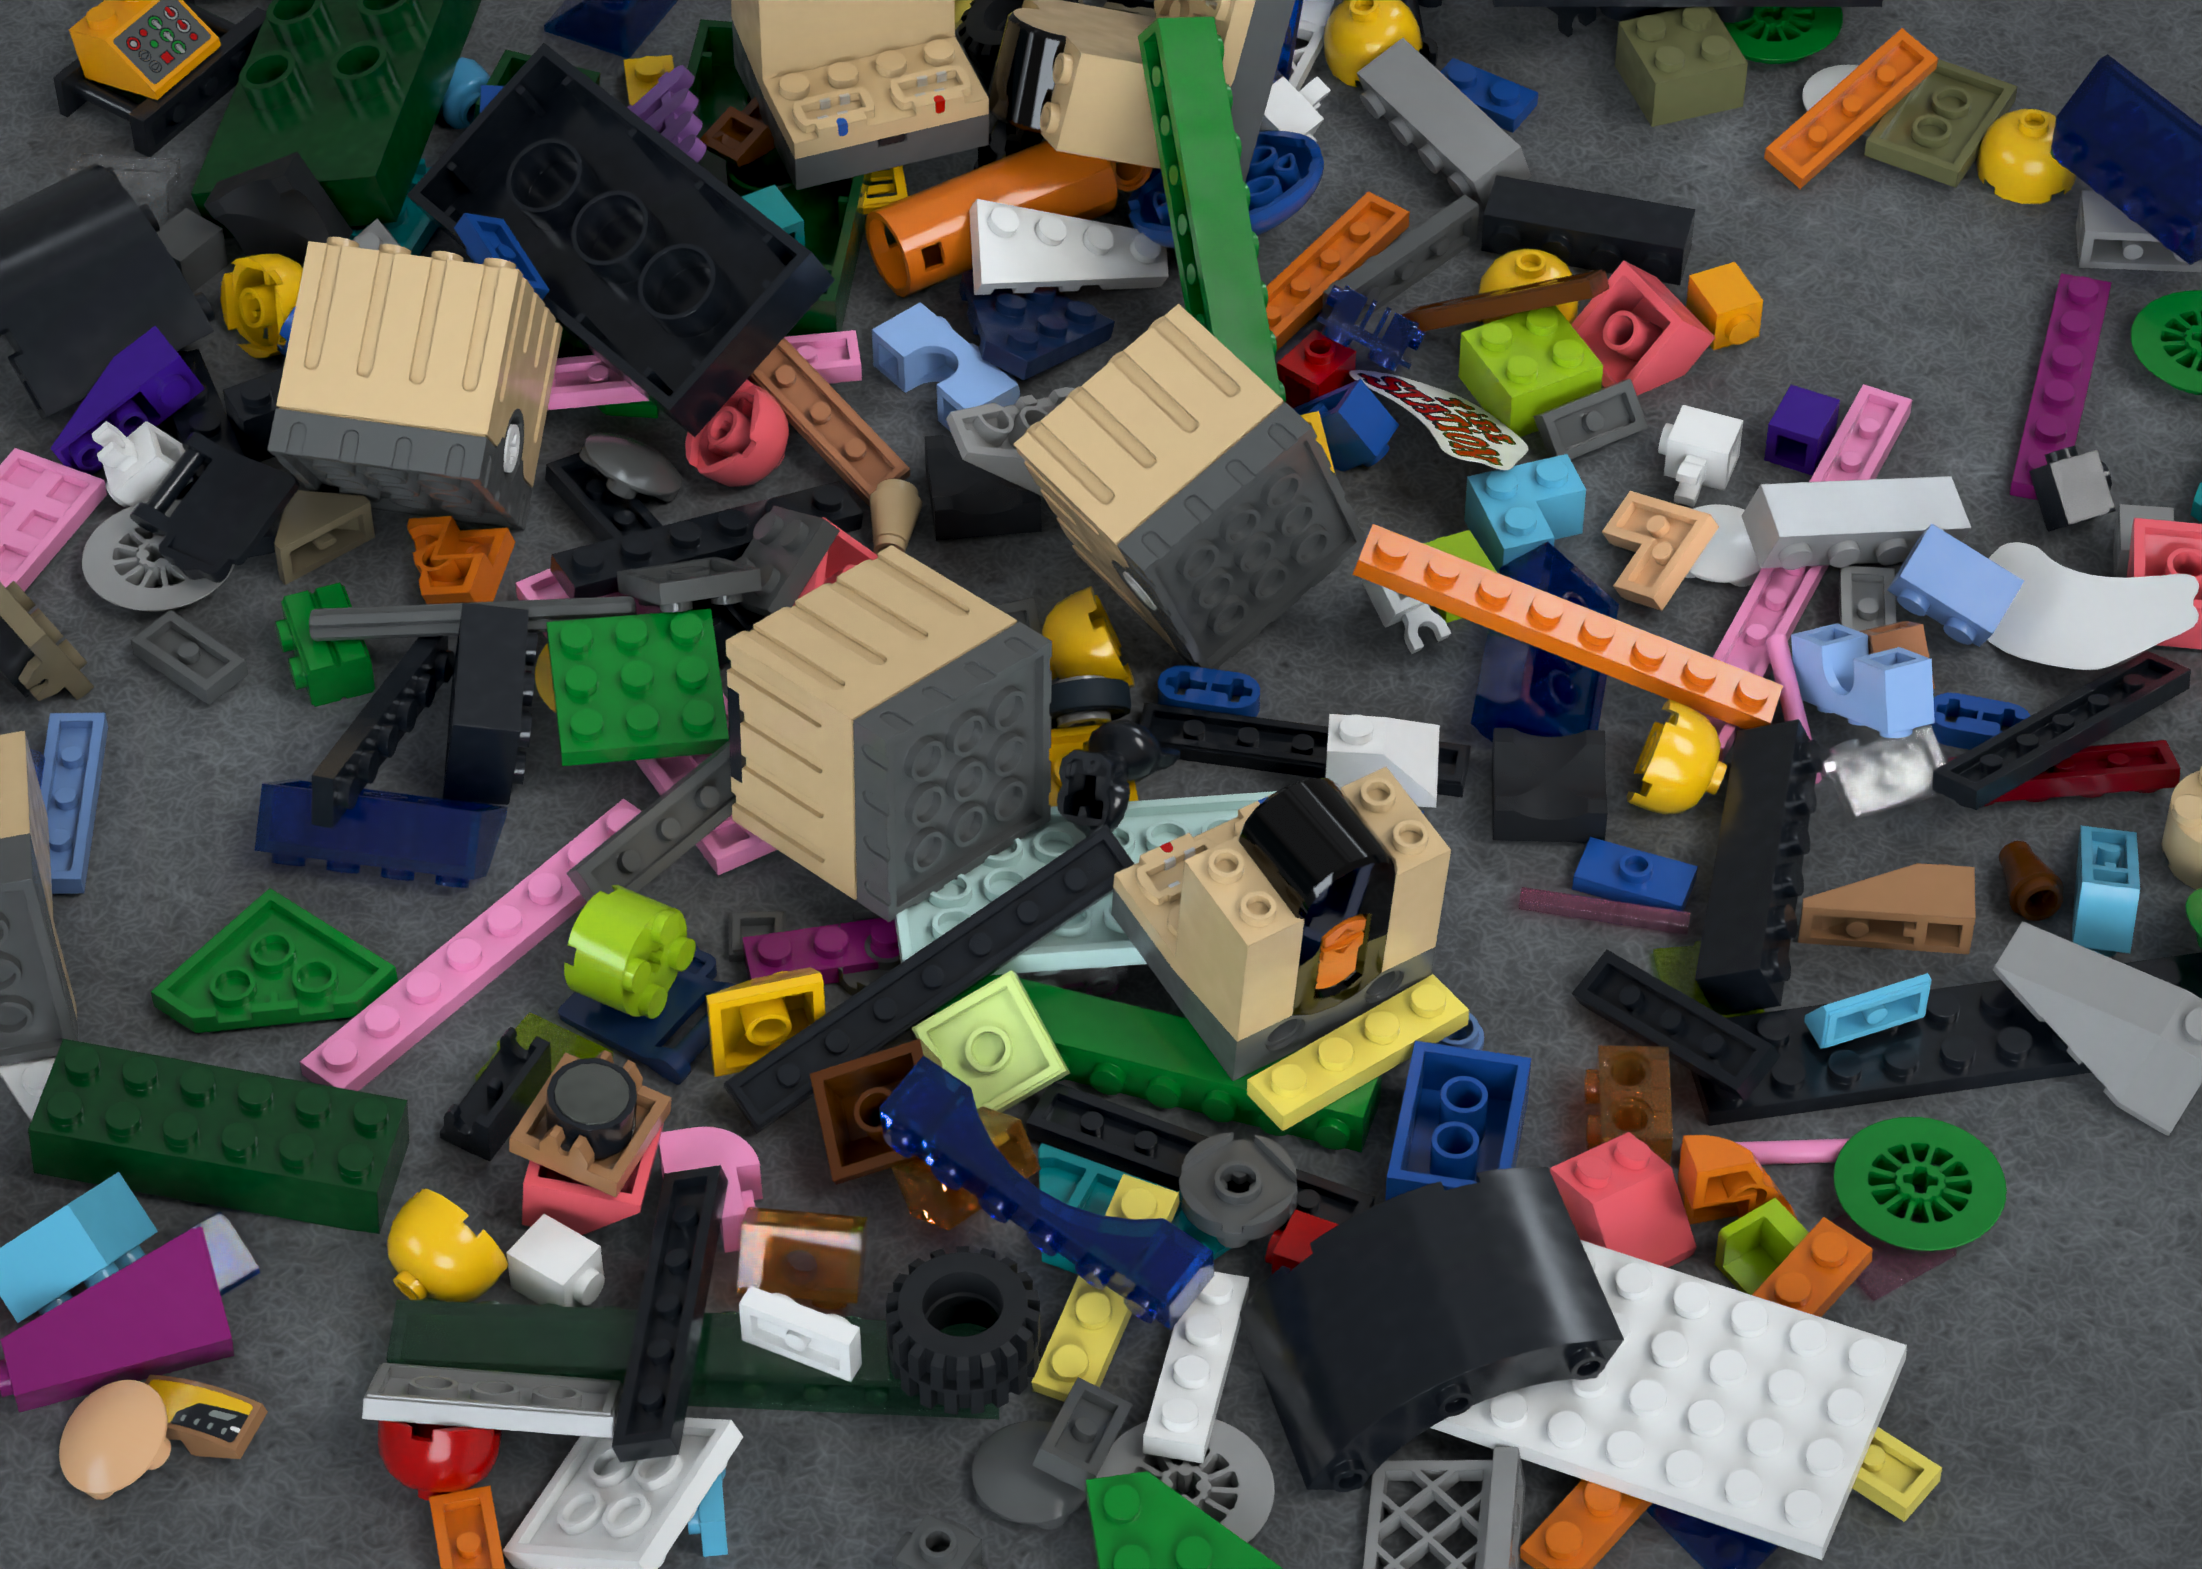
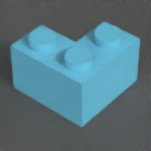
[1464,454,1586,586]
[0,1172,158,1323]

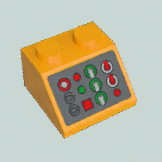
[69,0,221,100]

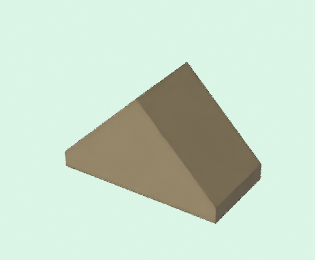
[274,490,375,585]

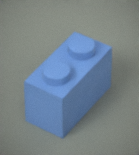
[1887,524,2024,647]

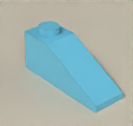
[2072,825,2140,957]

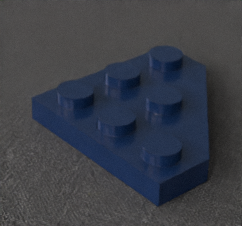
[959,268,1115,380]

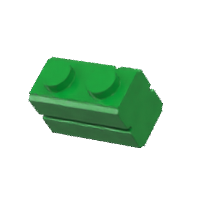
[275,582,375,707]

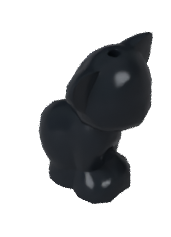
[1057,719,1180,838]

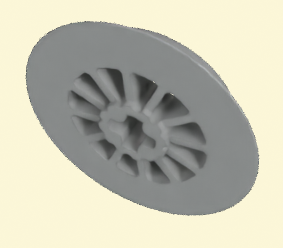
[82,500,235,612]
[1096,1419,1275,1543]

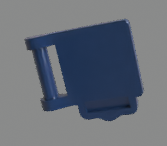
[558,937,735,1085]

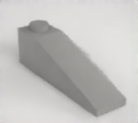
[946,387,1075,496]
[1993,921,2202,1136]

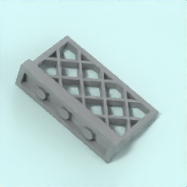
[1363,1447,1526,1569]

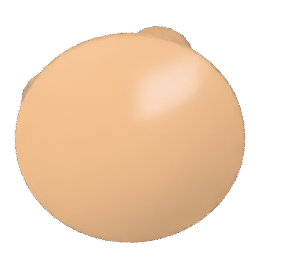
[59,1380,171,1500]

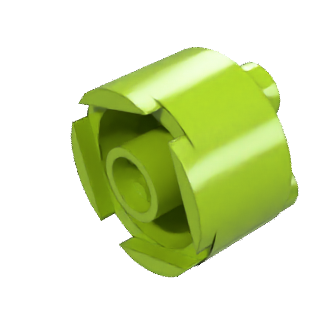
[564,885,696,1019]

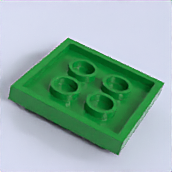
[546,609,729,766]

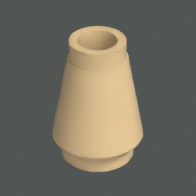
[870,479,922,555]

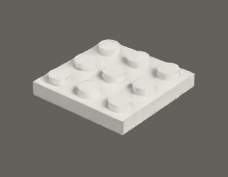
[502,1418,743,1569]

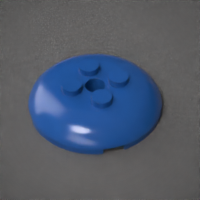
[1128,131,1324,249]

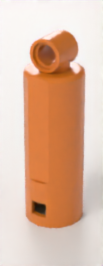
[865,140,1153,297]

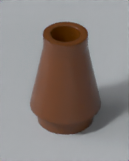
[1999,841,2064,921]

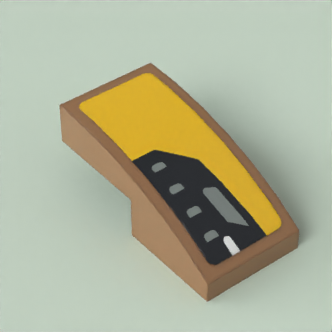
[145,1374,268,1459]

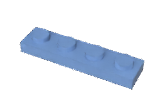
[39,713,108,894]

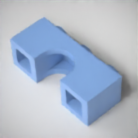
[872,302,1020,432]
[1791,623,1935,738]

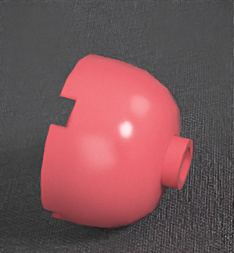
[685,380,789,487]

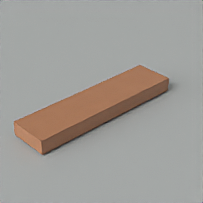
[747,338,910,506]

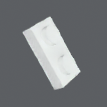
[739,1285,862,1382]

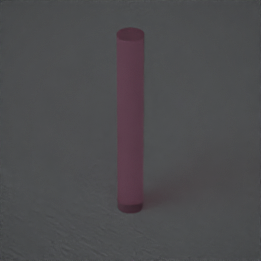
[1519,887,1691,935]

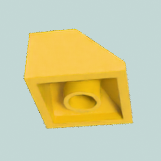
[706,967,826,1077]

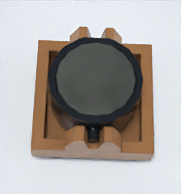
[509,1050,672,1197]

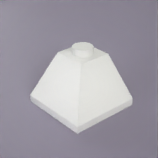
[1325,714,1440,808]

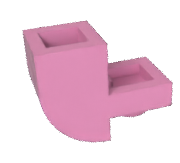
[658,1127,763,1253]

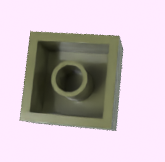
[1615,7,1748,127]

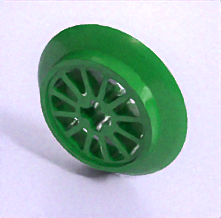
[1723,7,1843,64]
[2131,290,2202,395]
[1833,1117,2007,1251]

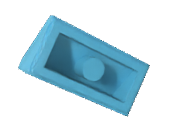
[1804,973,1932,1049]

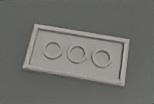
[362,1362,624,1438]

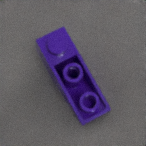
[50,326,205,475]

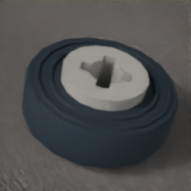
[1049,675,1131,729]

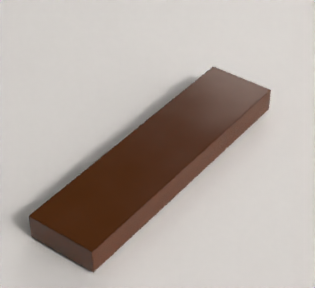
[1398,269,1609,336]

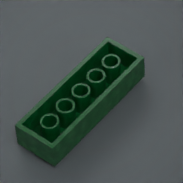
[28,1039,409,1234]

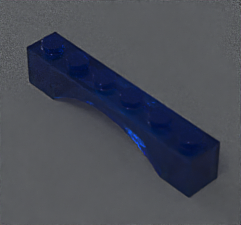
[879,1055,1214,1330]

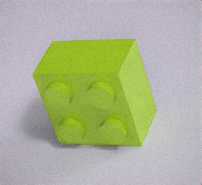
[1458,305,1603,437]

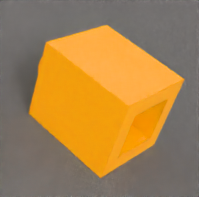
[1686,262,1763,350]

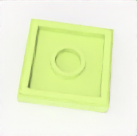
[912,970,1070,1131]

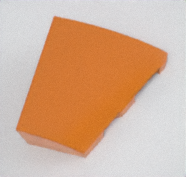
[407,516,515,604]
[1677,1135,1798,1225]

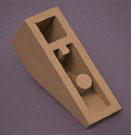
[1798,863,1976,954]

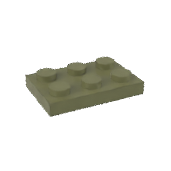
[1864,59,2018,188]

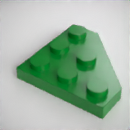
[151,888,398,1033]
[1085,1471,1283,1569]

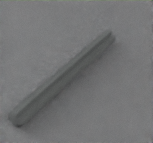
[309,596,637,641]

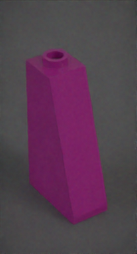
[0,1226,234,1413]

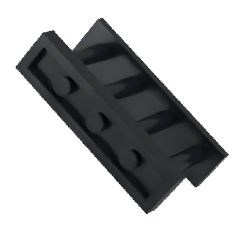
[53,0,266,158]

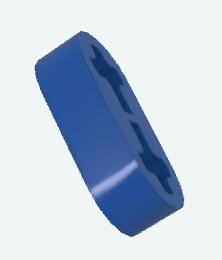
[1158,665,1260,717]
[1925,693,2030,750]

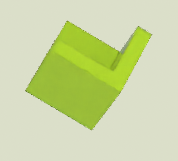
[1715,1198,1809,1295]

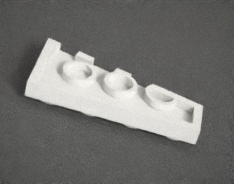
[969,199,1169,295]

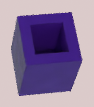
[1764,384,1840,476]

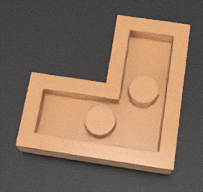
[1602,491,1719,611]

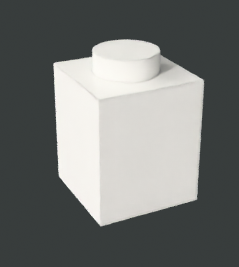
[506,1214,605,1321]

